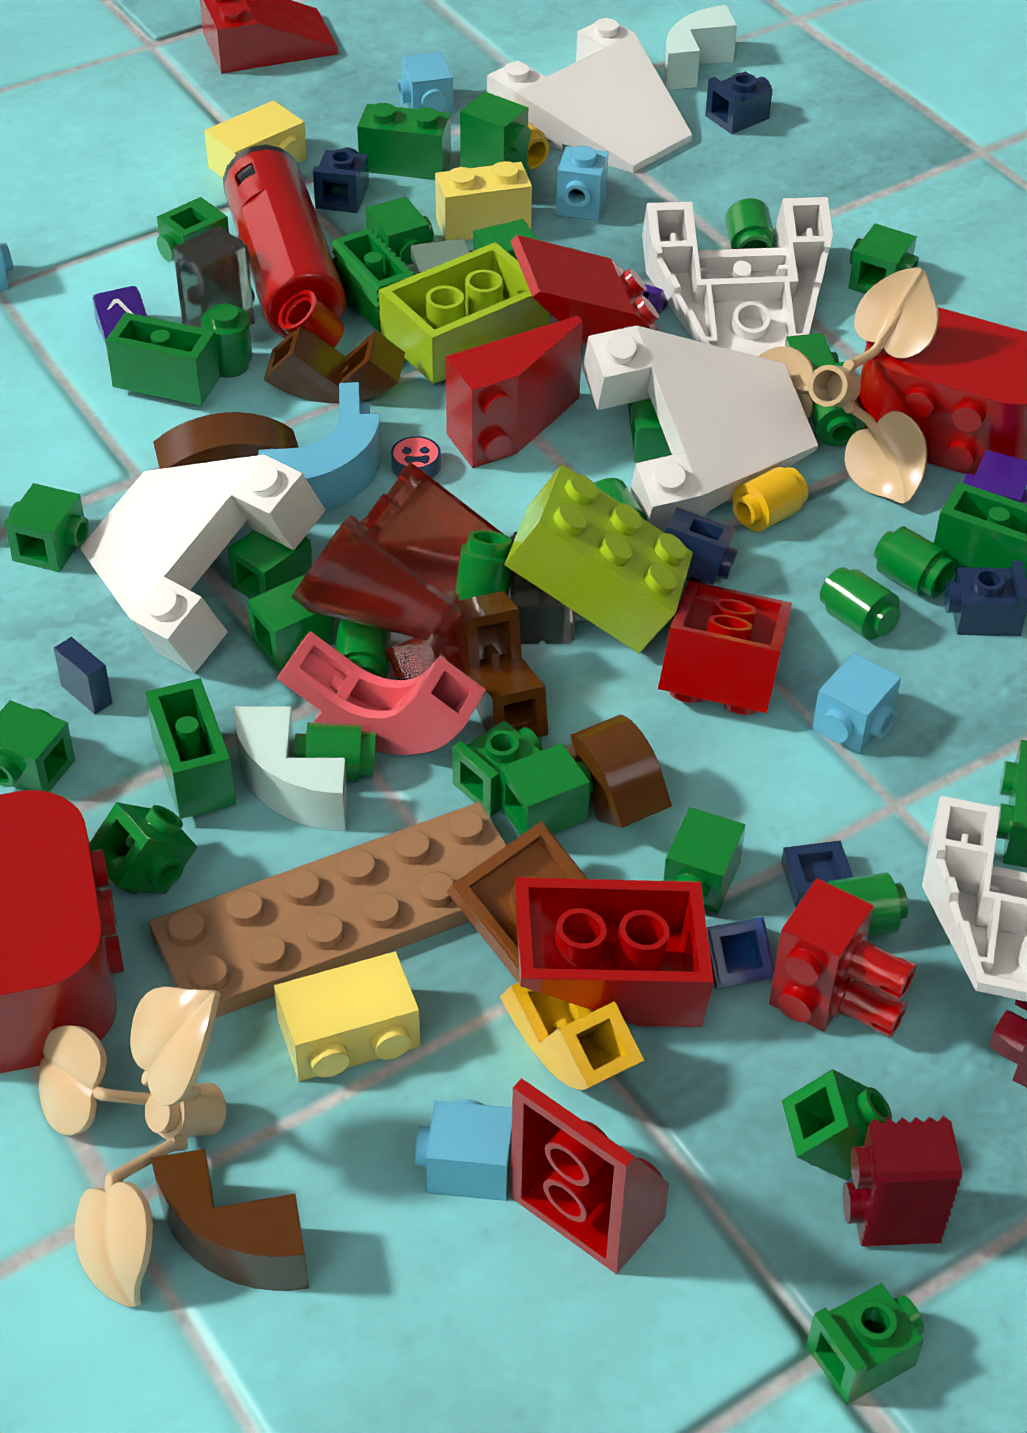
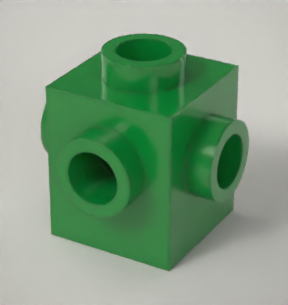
[89,802,198,894]

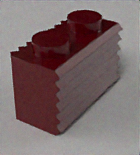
[842,1116,962,1247]

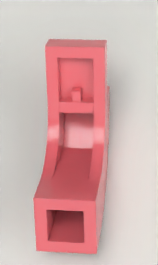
[276,631,486,755]

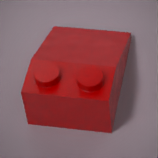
[200,0,338,74]
[511,235,659,346]
[445,315,583,468]
[658,580,792,715]
[515,877,714,1027]
[510,1078,669,1274]

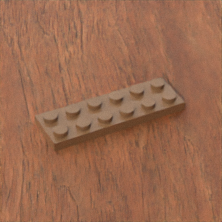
[148,802,507,1018]

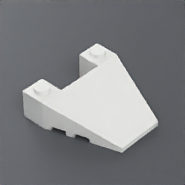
[487,17,692,173]
[642,197,833,356]
[582,326,818,532]
[80,455,326,674]
[922,795,1027,1002]

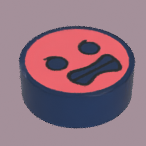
[391,436,441,482]

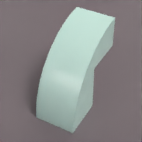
[663,5,737,90]
[233,706,347,831]

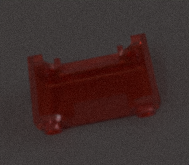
[291,462,504,640]

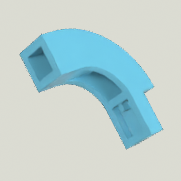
[258,382,381,513]

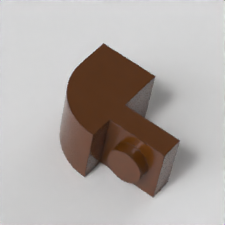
[565,714,672,828]

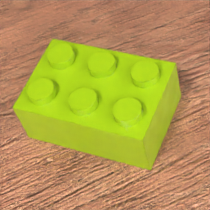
[379,242,550,384]
[504,464,693,654]

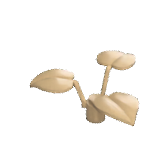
[758,268,939,504]
[39,987,226,1307]

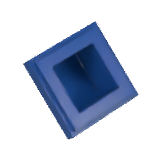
[707,917,775,989]

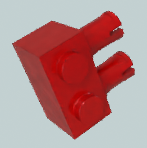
[769,878,917,1039]

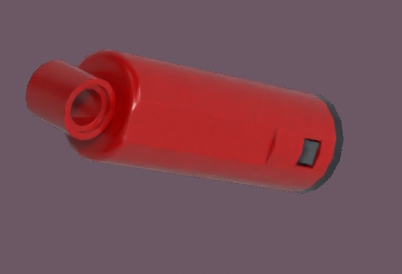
[223,145,346,348]

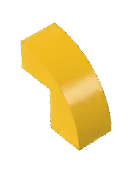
[500,982,644,1090]

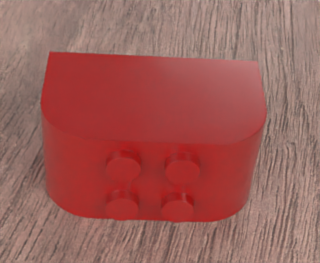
[858,307,1027,475]
[0,790,125,1074]

